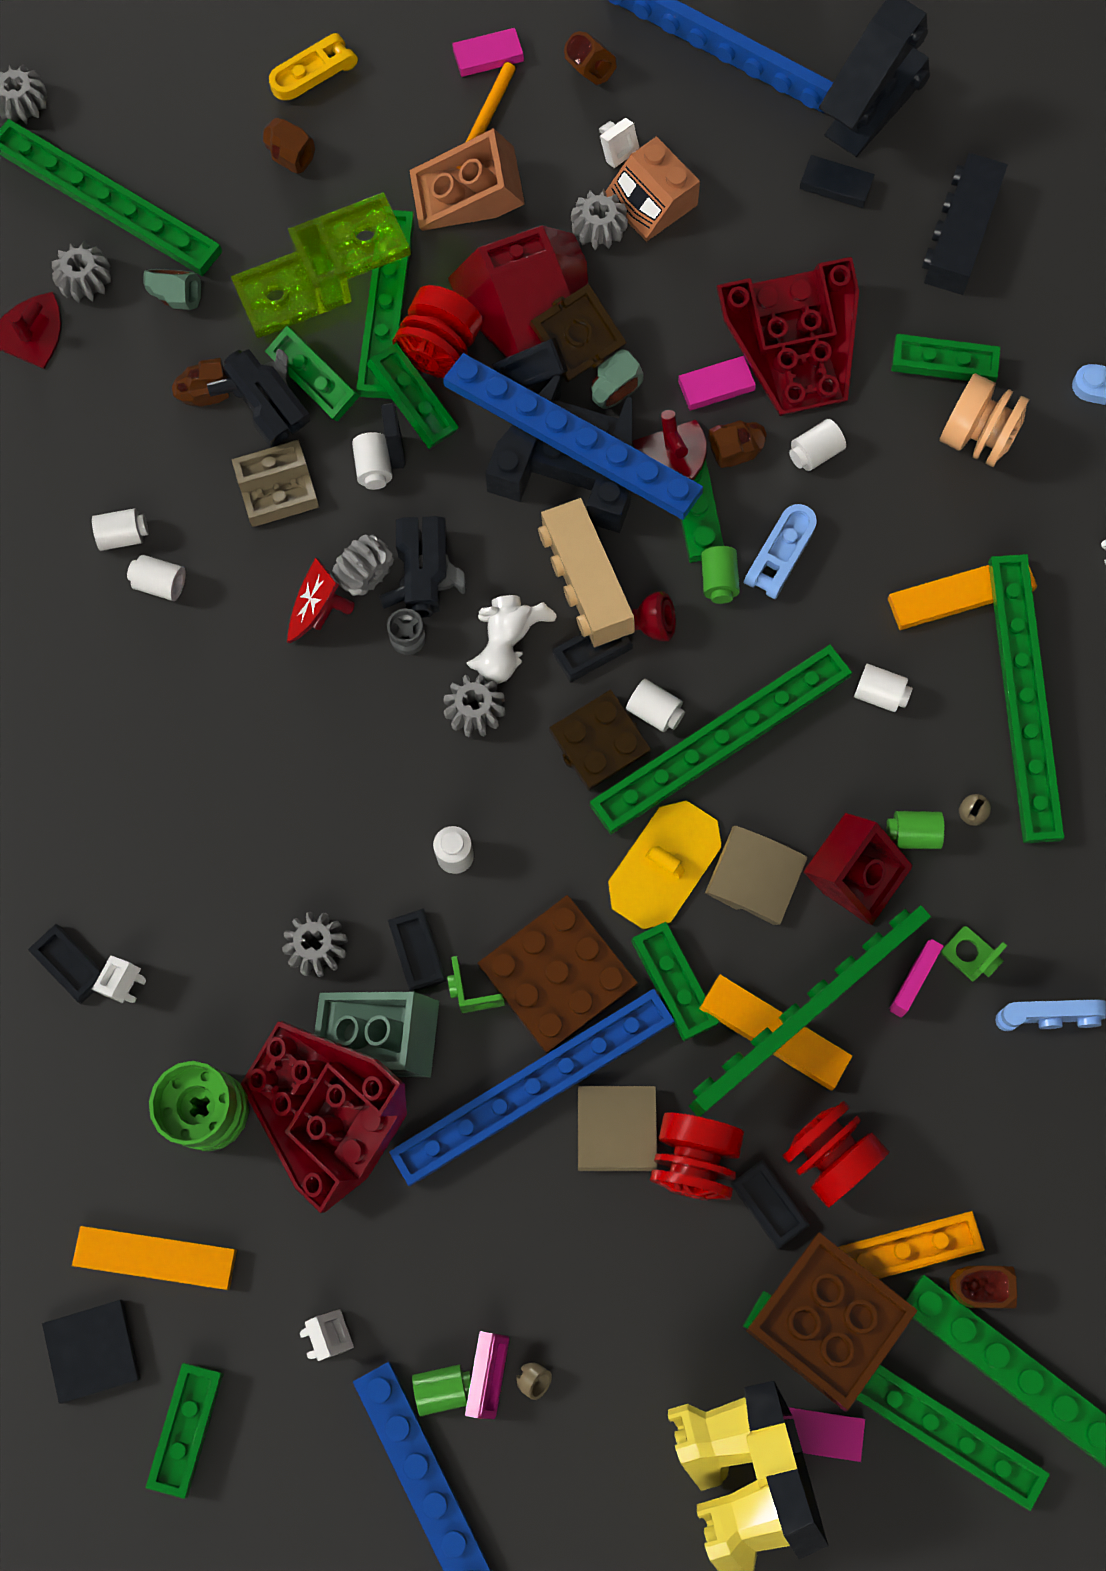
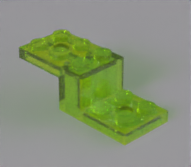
[231,192,411,339]

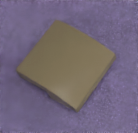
[231,440,319,527]
[705,826,808,925]
[578,1086,657,1171]

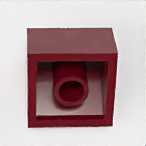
[803,813,913,925]

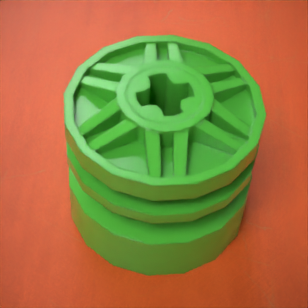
[149,1061,249,1152]

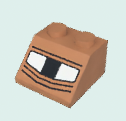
[605,136,700,242]

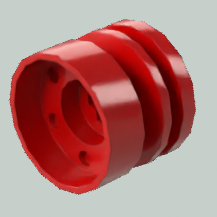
[392,285,483,378]
[782,1100,890,1208]
[650,1112,745,1201]

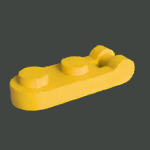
[269,33,358,100]

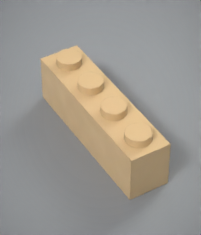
[538,498,634,647]

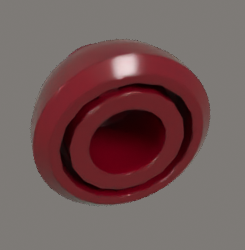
[632,591,676,641]

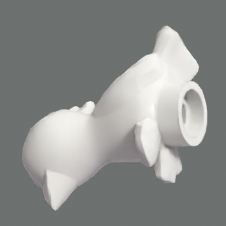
[466,595,557,684]

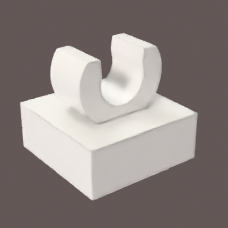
[599,118,639,168]
[92,955,146,1003]
[300,1309,354,1361]

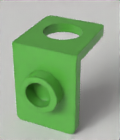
[941,926,1008,982]
[447,956,505,1013]

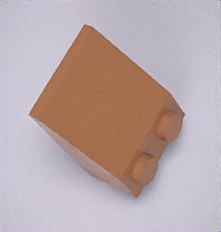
[409,128,525,231]

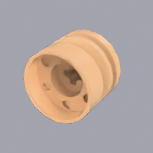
[939,373,1030,467]

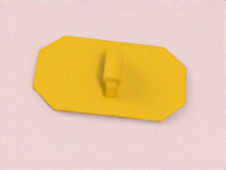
[608,800,722,930]

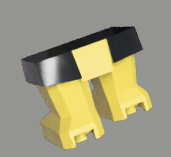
[668,1381,828,1571]

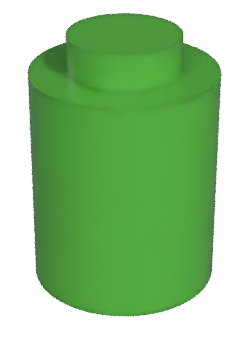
[701,546,740,604]
[886,811,944,849]
[412,1364,472,1416]

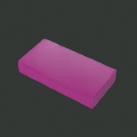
[452,28,524,77]
[678,356,756,411]
[889,939,943,1018]
[465,1331,509,1419]
[783,1407,865,1462]

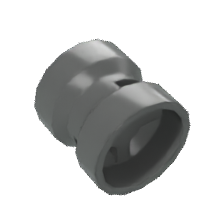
[387,608,426,655]

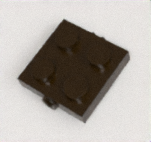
[530,284,627,383]
[549,689,651,791]

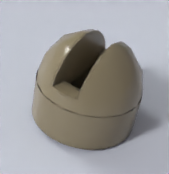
[959,794,991,826]
[516,1362,552,1400]

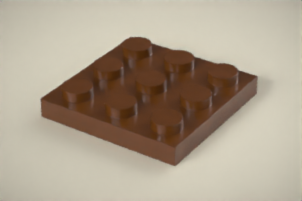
[478,895,637,1054]
[746,1232,918,1411]

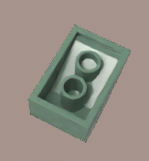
[314,992,439,1078]

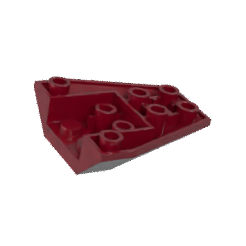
[448,225,588,358]
[716,257,859,416]
[241,1021,407,1213]

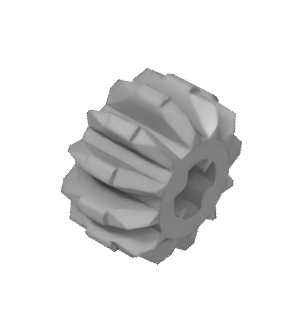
[0,65,47,124]
[571,189,628,250]
[51,242,111,303]
[332,534,394,596]
[443,674,505,737]
[282,912,348,977]

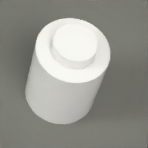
[789,419,846,471]
[352,432,392,490]
[92,508,149,551]
[127,555,186,601]
[854,663,913,712]
[626,678,685,732]
[433,826,474,874]

